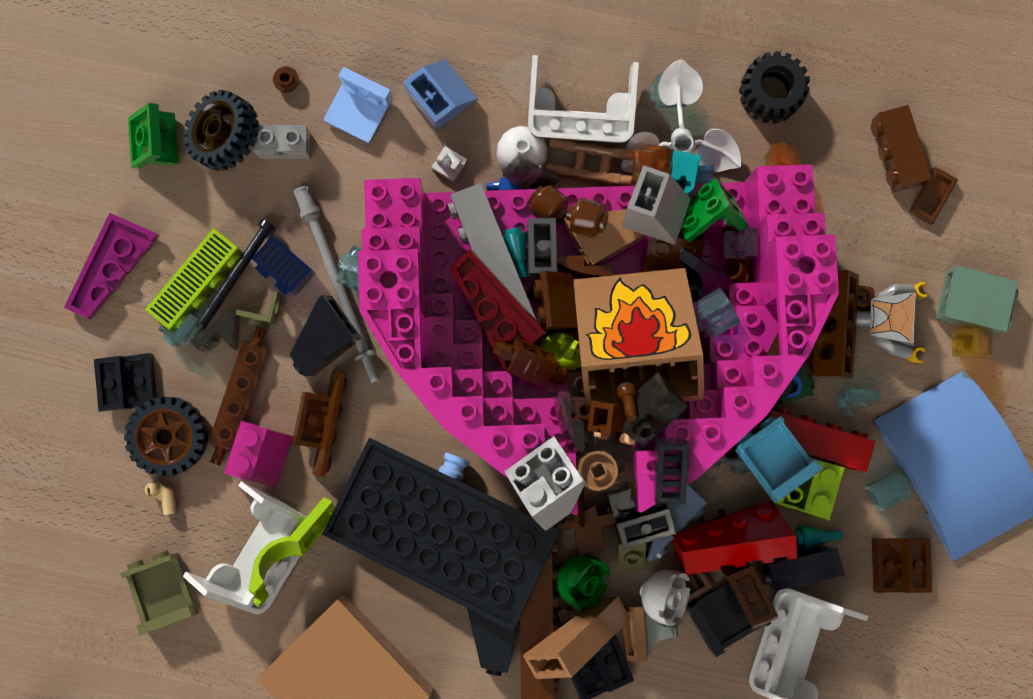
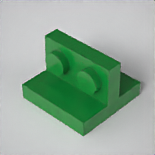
[128,103,178,169]

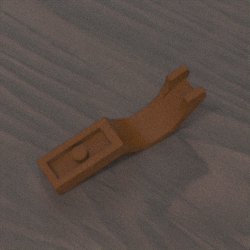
[699,508,778,629]

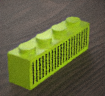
[145,228,243,332]

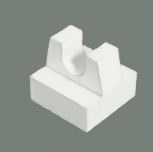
[431,146,467,183]

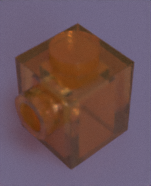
[764,141,801,166]
[632,144,671,181]

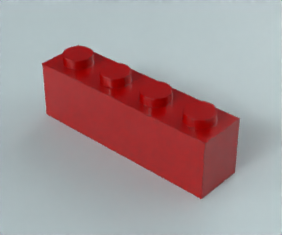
[764,407,875,472]

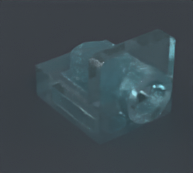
[837,388,880,416]

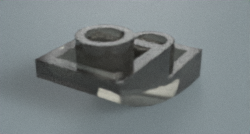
[503,153,560,190]
[554,392,589,456]

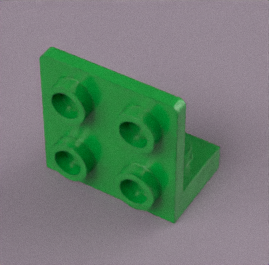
[681,178,749,242]

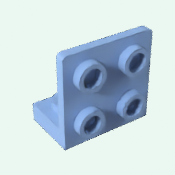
[324,67,393,143]

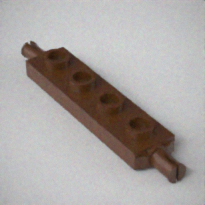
[208,327,268,466]

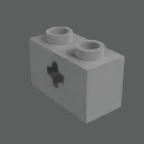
[253,125,311,159]

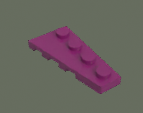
[64,213,160,319]

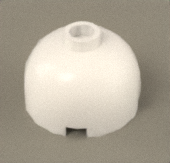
[496,126,548,180]
[640,569,690,626]

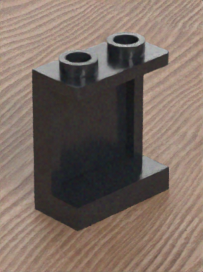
[686,581,772,657]

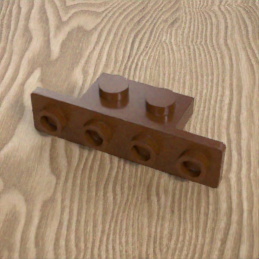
[292,371,347,477]

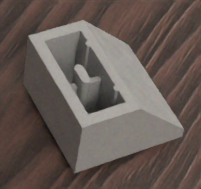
[622,165,690,245]

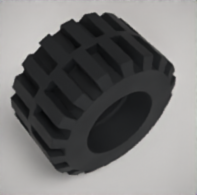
[739,51,810,124]

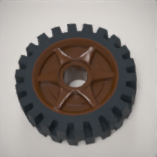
[124,397,208,476]

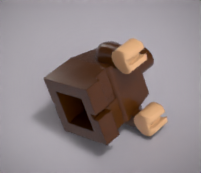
[587,401,636,445]

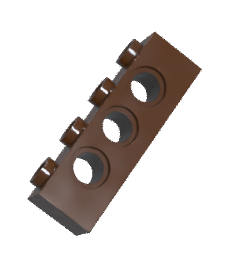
[810,270,859,379]

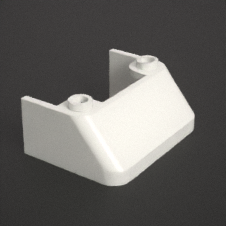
[528,55,639,143]
[183,481,307,614]
[749,588,868,699]

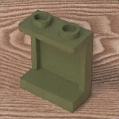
[120,550,198,635]

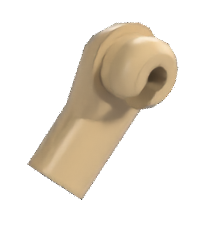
[145,481,177,515]

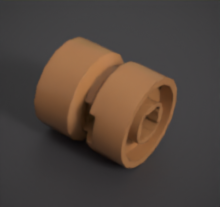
[576,451,618,491]

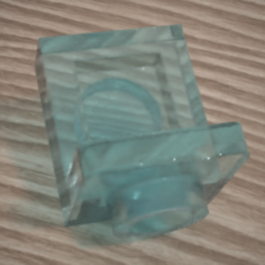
[158,314,202,347]

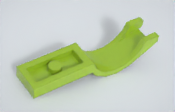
[249,497,334,607]

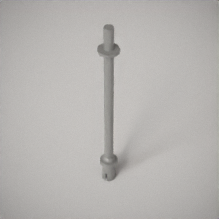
[293,186,381,383]

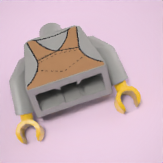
[856,282,928,363]

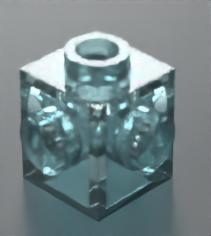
[336,245,362,291]

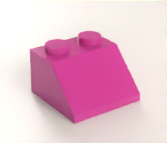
[224,420,293,487]

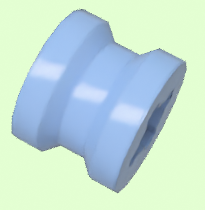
[438,452,470,481]

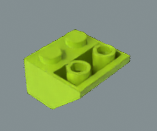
[776,458,844,520]

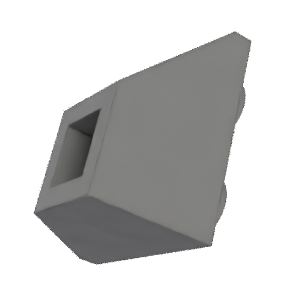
[504,437,585,531]

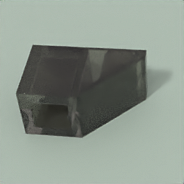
[622,372,688,448]

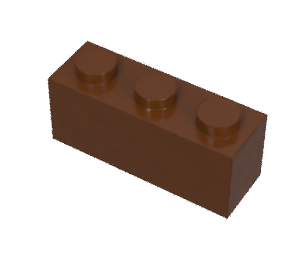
[871,105,932,193]

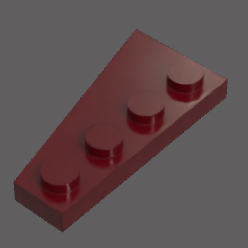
[450,249,547,370]

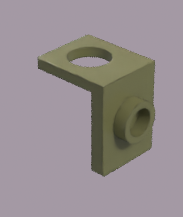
[236,291,282,327]
[615,524,646,571]

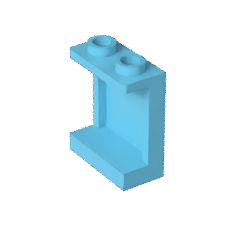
[736,416,823,503]

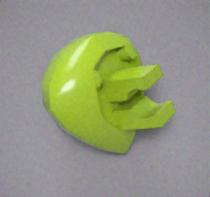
[540,331,581,372]

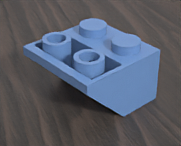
[403,59,477,131]

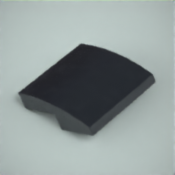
[94,353,157,412]
[607,486,676,549]
[571,634,634,699]

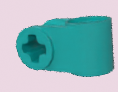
[669,150,700,198]

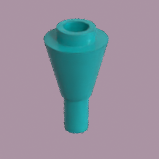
[503,227,528,278]
[793,525,843,552]

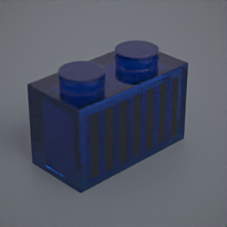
[251,235,316,297]

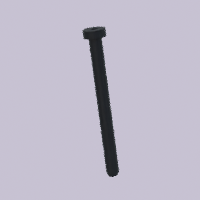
[196,219,276,330]

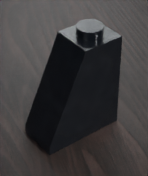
[290,295,362,376]
[761,545,845,591]
[467,608,517,676]

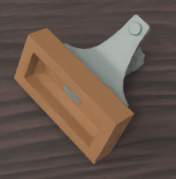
[623,604,678,663]

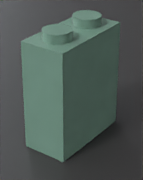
[936,266,1019,335]

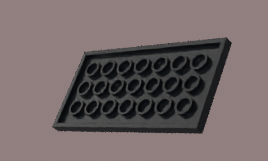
[322,438,561,631]

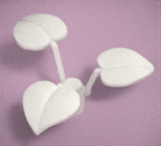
[621,59,741,174]

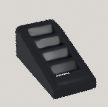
[654,438,689,504]

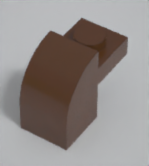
[574,505,615,555]

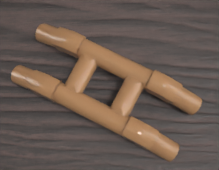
[544,138,641,186]

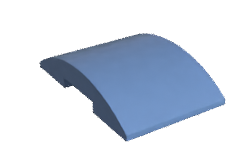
[873,371,1033,561]

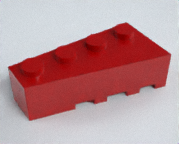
[672,501,797,575]

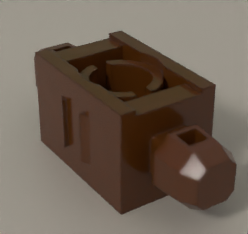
[493,338,569,388]

